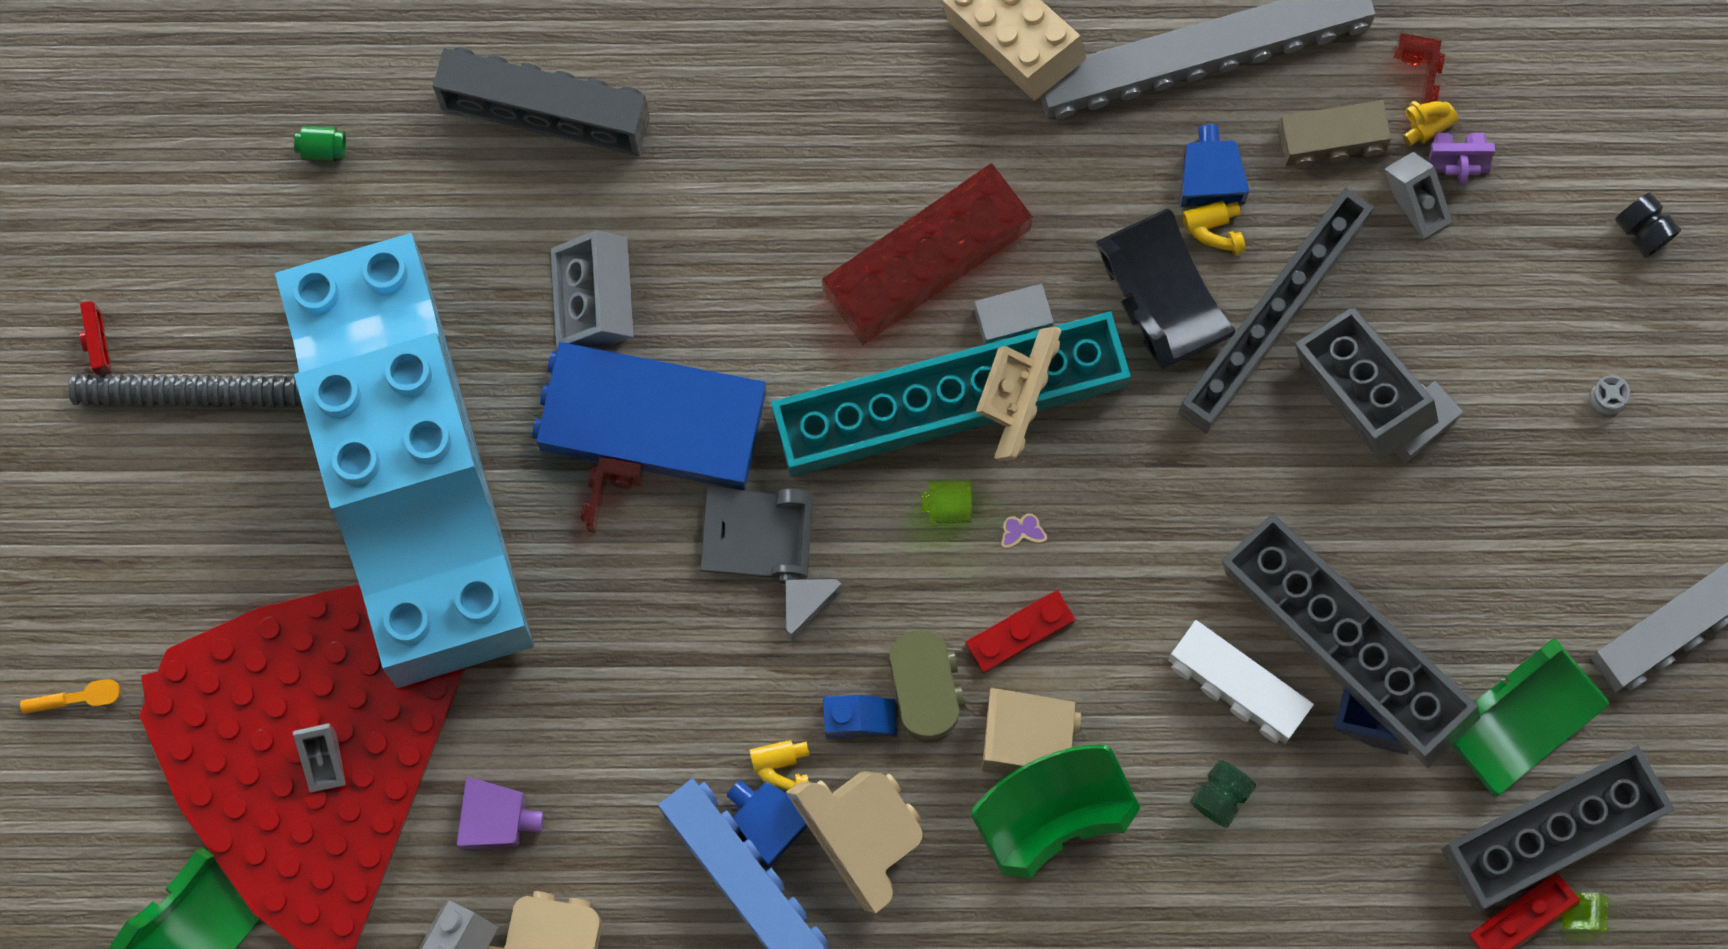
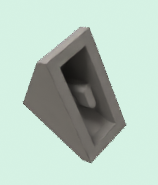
[786,579,842,641]
[293,724,346,793]

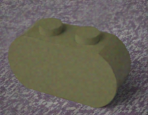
[889,630,965,741]

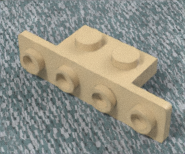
[976,326,1061,461]

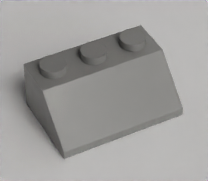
[551,230,634,348]
[419,900,499,949]

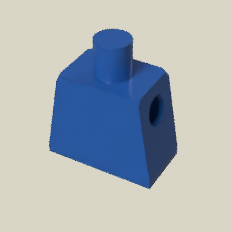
[1180,124,1249,207]
[726,780,808,868]

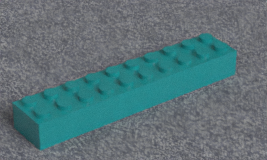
[771,311,1131,478]

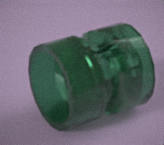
[1189,759,1257,828]

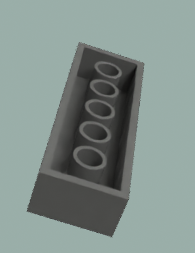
[433,47,650,156]
[1441,745,1675,914]

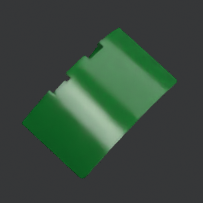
[1452,637,1609,797]
[971,744,1141,879]
[108,847,260,949]

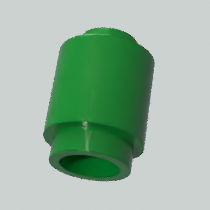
[294,125,346,162]

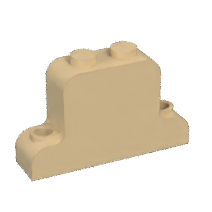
[785,771,922,913]
[487,891,602,949]

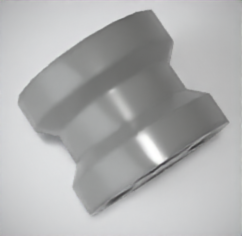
[1589,375,1630,416]

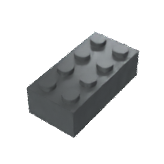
[1295,307,1439,460]

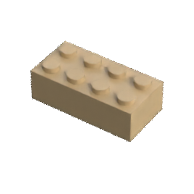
[941,0,1087,101]

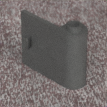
[700,487,813,584]

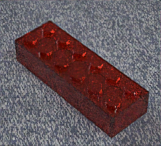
[822,163,1033,345]

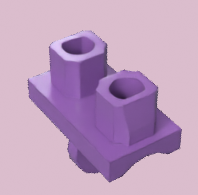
[1428,133,1495,185]

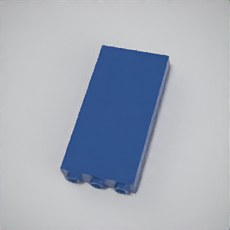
[532,342,767,490]

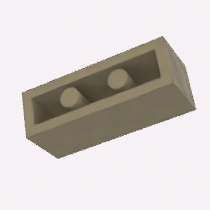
[1278,100,1392,168]

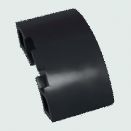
[1096,209,1236,369]

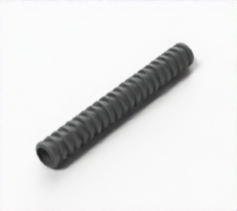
[69,374,303,408]

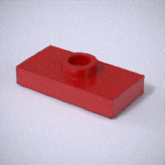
[79,300,112,377]

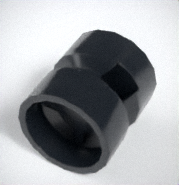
[1615,192,1681,258]

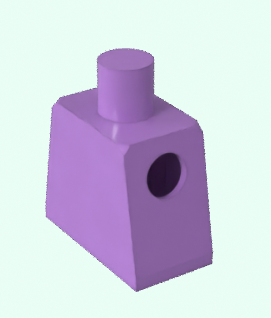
[457,777,544,850]

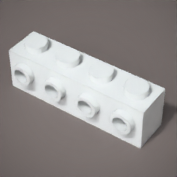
[1168,620,1314,744]

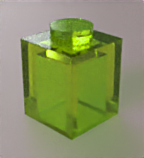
[921,480,972,524]

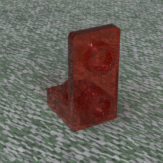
[1394,33,1445,105]
[581,457,643,533]

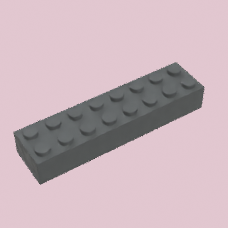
[1221,513,1480,768]

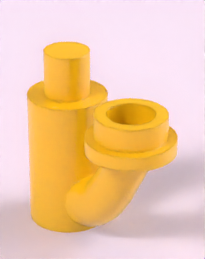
[1403,101,1459,146]
[1182,200,1246,257]
[749,740,810,791]

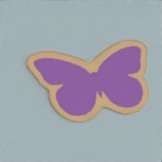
[1001,514,1047,548]

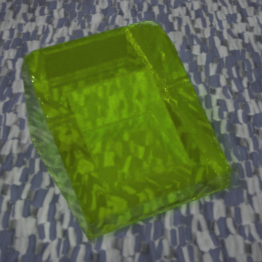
[1563,893,1608,932]

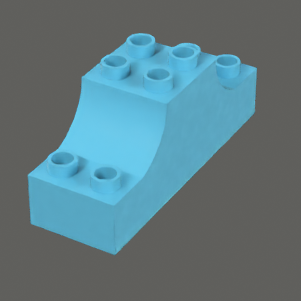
[275,233,534,689]

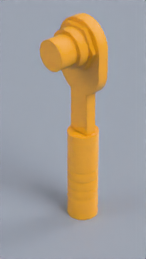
[20,679,121,714]

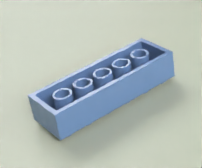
[658,778,830,949]

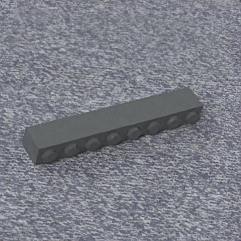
[1178,188,1374,434]

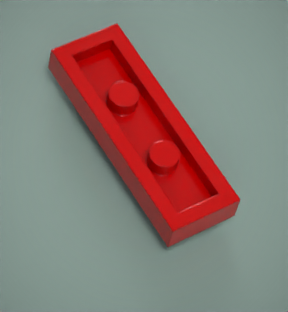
[965,589,1076,674]
[1469,872,1580,949]

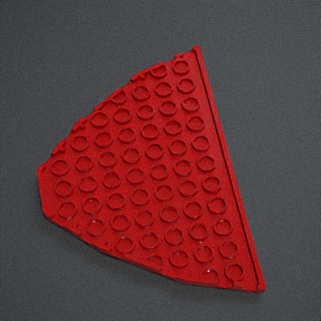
[139,583,466,949]

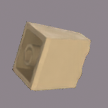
[982,688,1081,773]

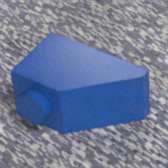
[823,695,897,739]

